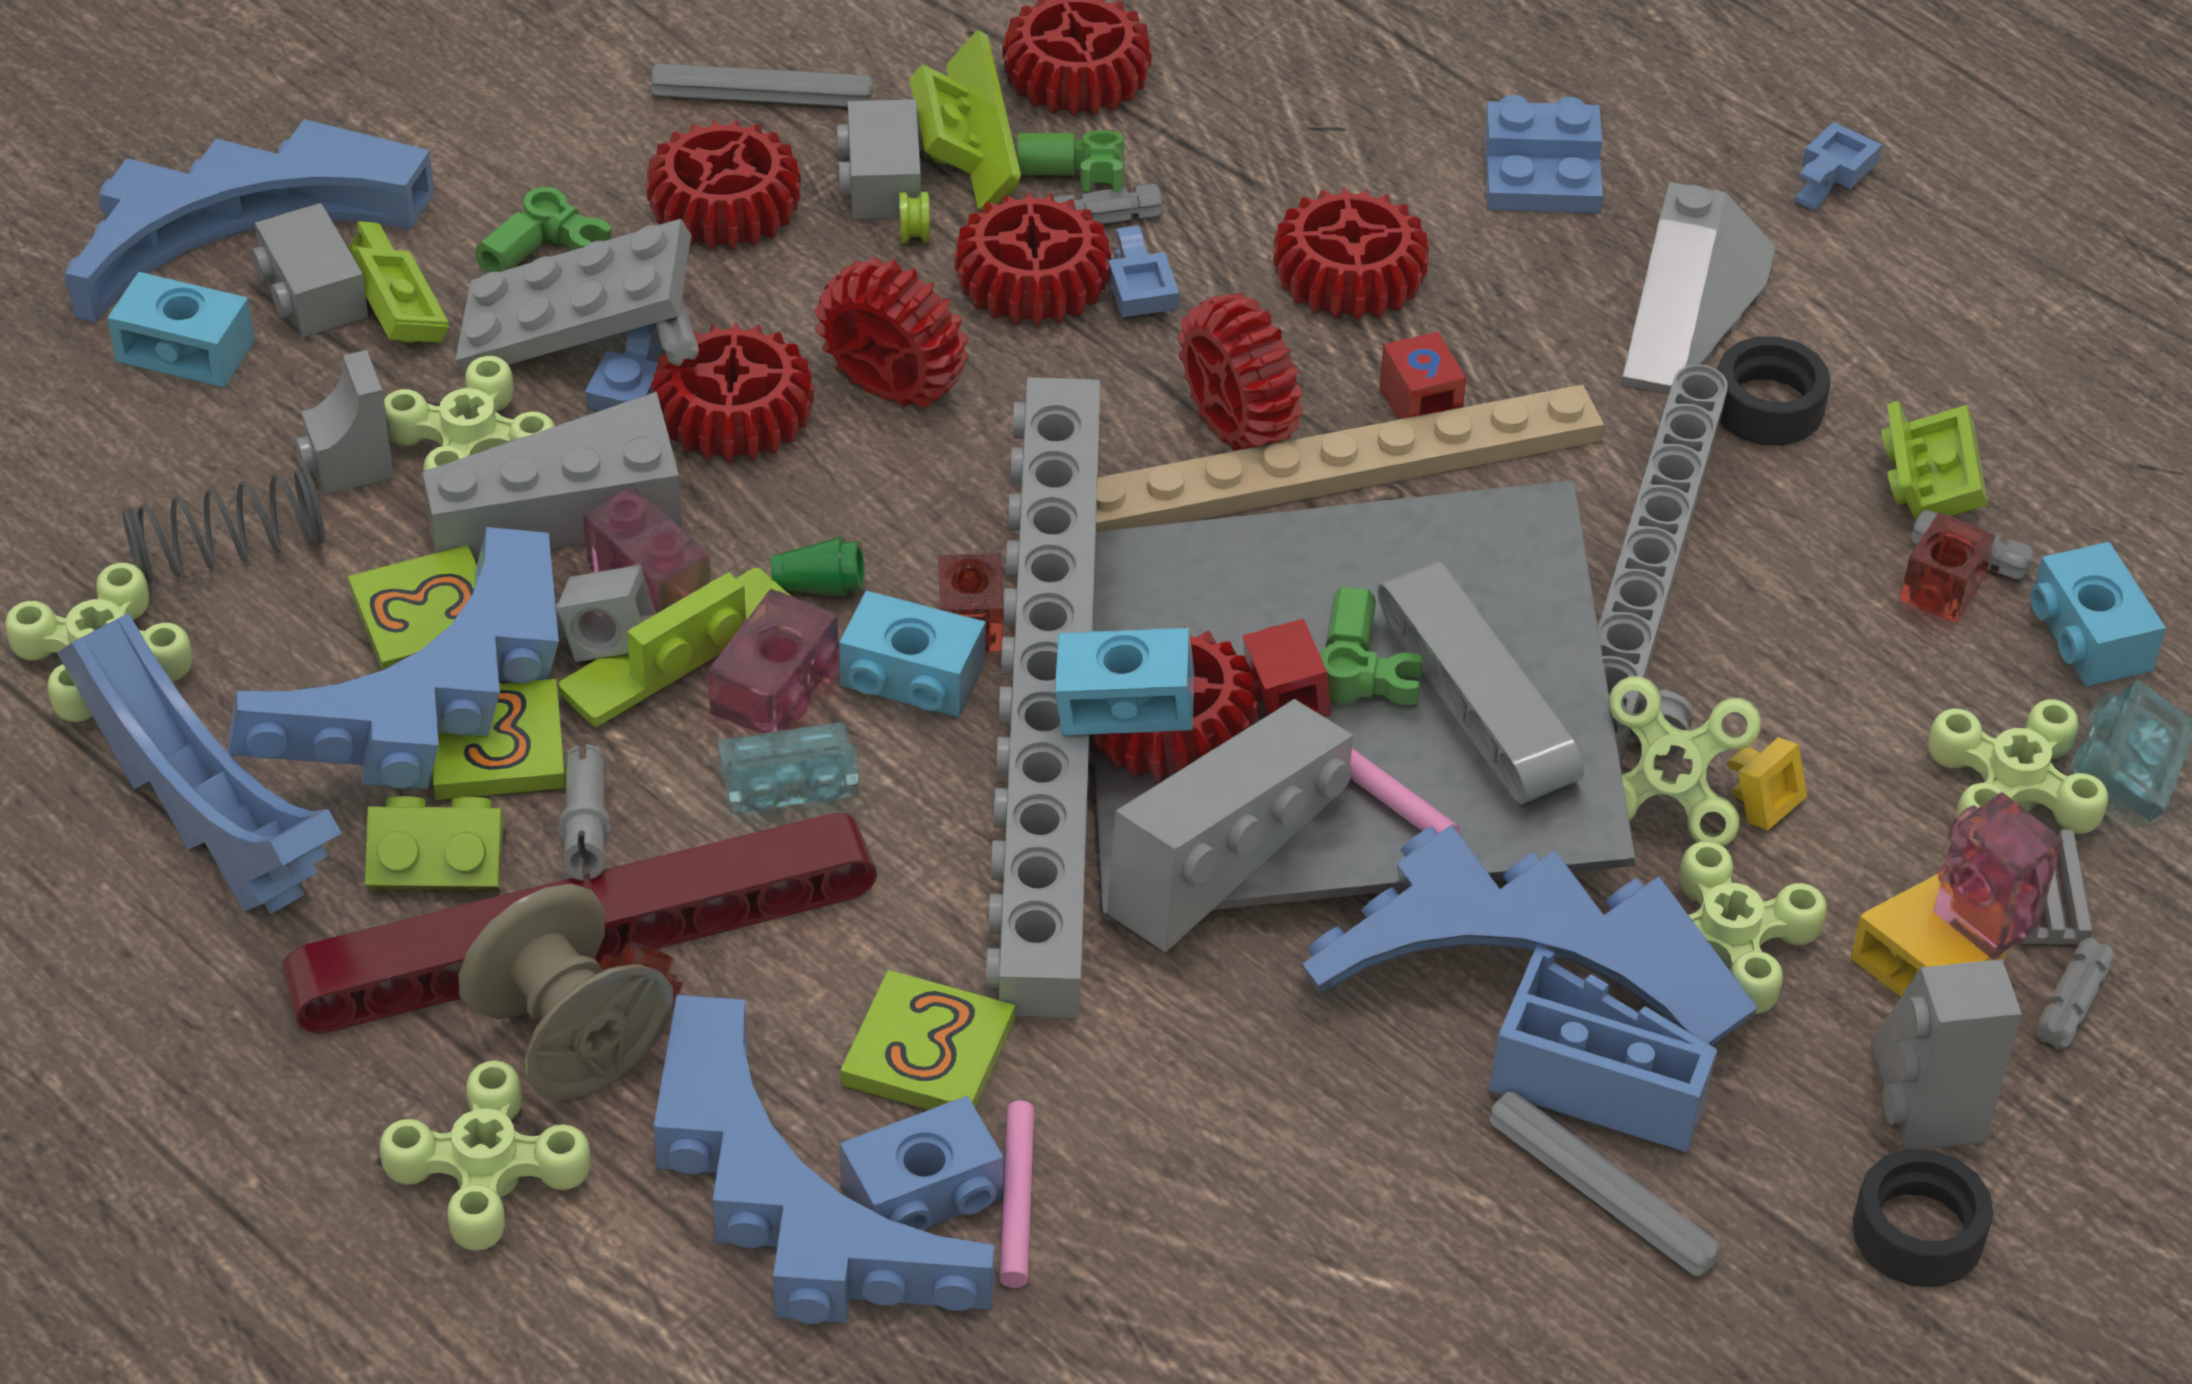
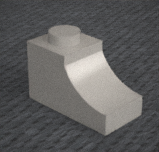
[295,350,394,495]

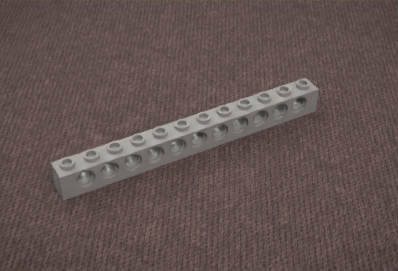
[986,377,1101,1018]

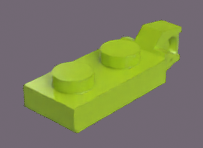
[348,221,449,343]

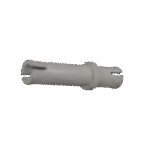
[558,744,611,880]

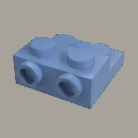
[1483,95,1603,214]

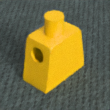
[1850,874,2014,997]

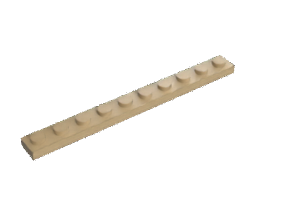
[1018,384,1604,535]

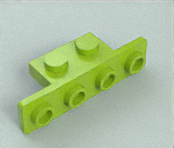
[909,30,1021,210]
[559,568,794,726]

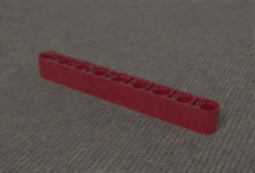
[281,813,878,1034]

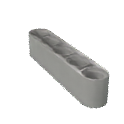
[1377,560,1584,805]

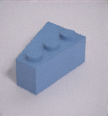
[1489,944,1717,1152]

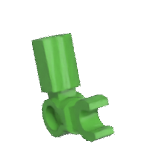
[1017,130,1124,191]
[475,187,612,273]
[1320,586,1423,706]

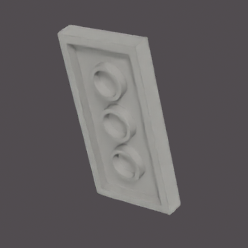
[455,219,691,374]

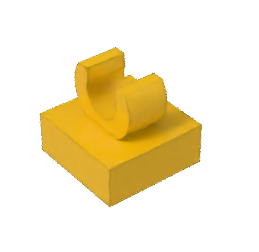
[1727,737,1808,830]

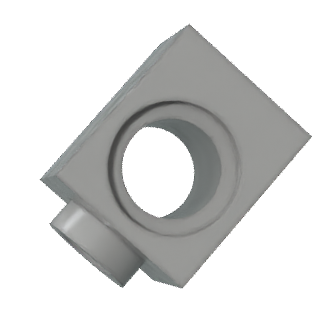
[555,565,657,662]

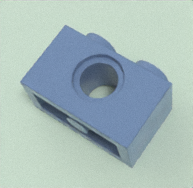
[840,1096,1004,1231]

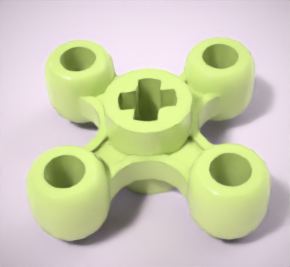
[384,356,555,471]
[5,563,193,722]
[1609,676,1761,847]
[1928,699,2108,844]
[1679,841,1827,1014]
[380,1060,591,1251]

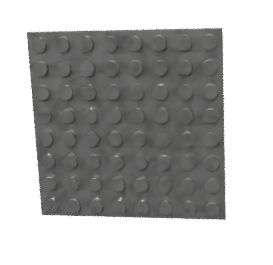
[1092,480,1635,921]

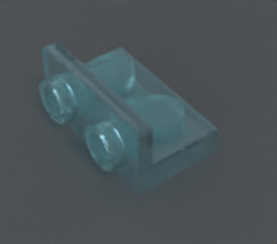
[2071,679,2192,822]
[717,722,858,814]

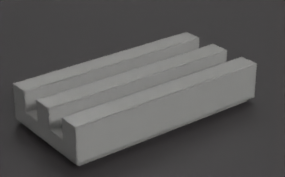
[2004,828,2092,945]

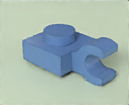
[1794,122,1882,210]
[1108,225,1179,318]
[585,323,662,411]

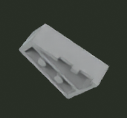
[1870,959,2022,1150]

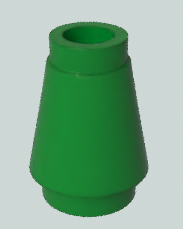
[771,536,865,598]

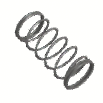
[122,467,325,584]

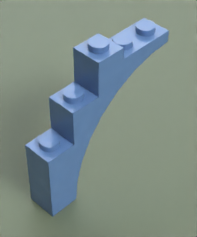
[65,119,435,322]
[228,527,559,789]
[57,613,342,914]
[1303,824,1758,1046]
[654,995,994,1324]

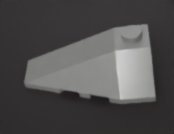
[1621,182,1776,394]

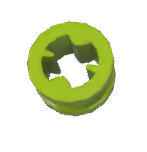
[899,191,930,244]

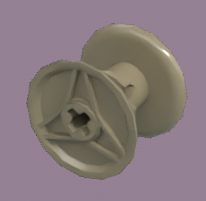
[458,884,673,1101]

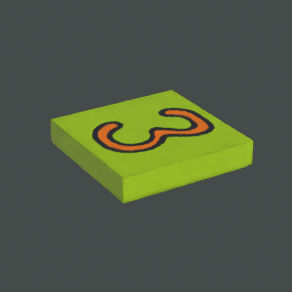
[348,545,477,671]
[433,678,566,800]
[840,970,1015,1110]

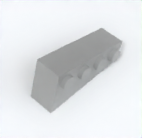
[423,392,682,561]
[1107,699,1354,953]

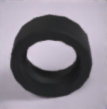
[1717,336,1831,445]
[1852,1149,1994,1287]

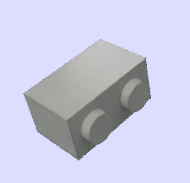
[837,99,921,219]
[251,203,368,338]

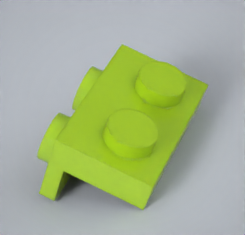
[1881,401,1988,522]
[365,796,507,891]

